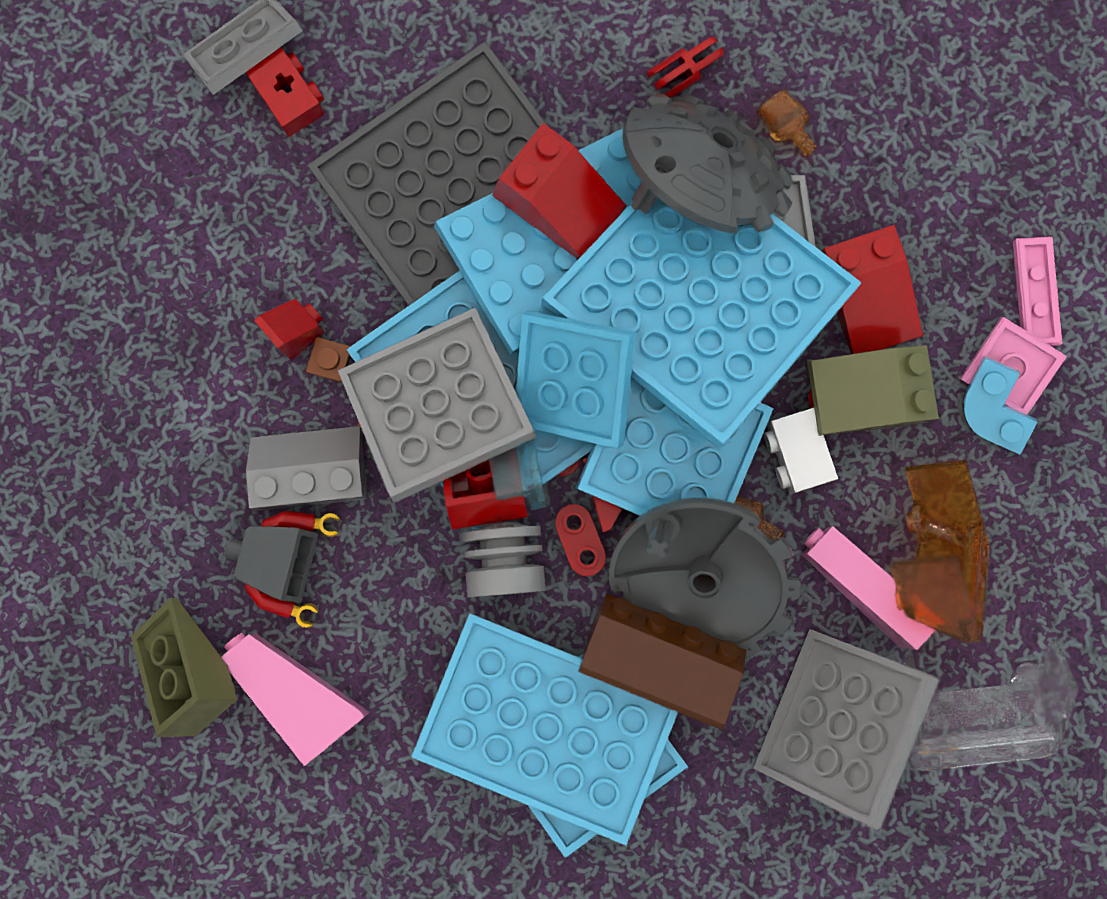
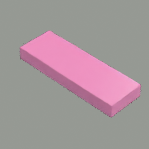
[1013,237,1062,347]

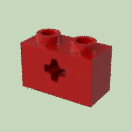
[245,47,324,137]

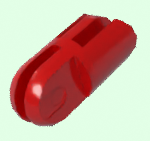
[645,37,724,98]

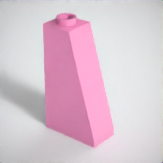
[801,526,943,650]
[221,633,369,766]

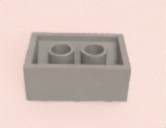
[246,426,368,511]

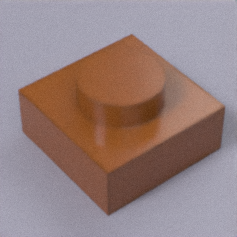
[306,337,351,383]

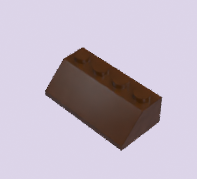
[578,593,746,730]

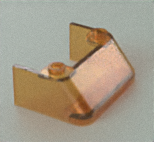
[890,459,989,643]

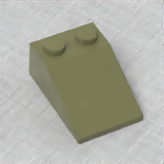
[807,345,939,436]
[131,598,237,737]

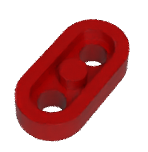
[555,504,606,576]

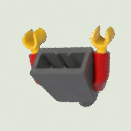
[225,511,340,628]

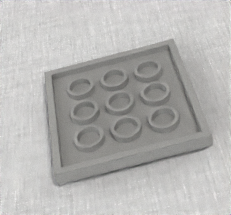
[338,308,536,503]
[753,629,939,830]

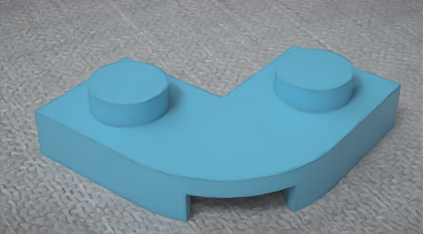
[964,356,1038,454]

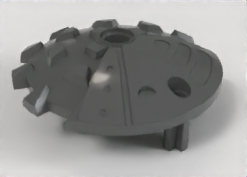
[622,94,792,233]
[609,498,802,658]

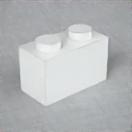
[764,408,838,495]

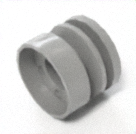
[462,522,546,598]

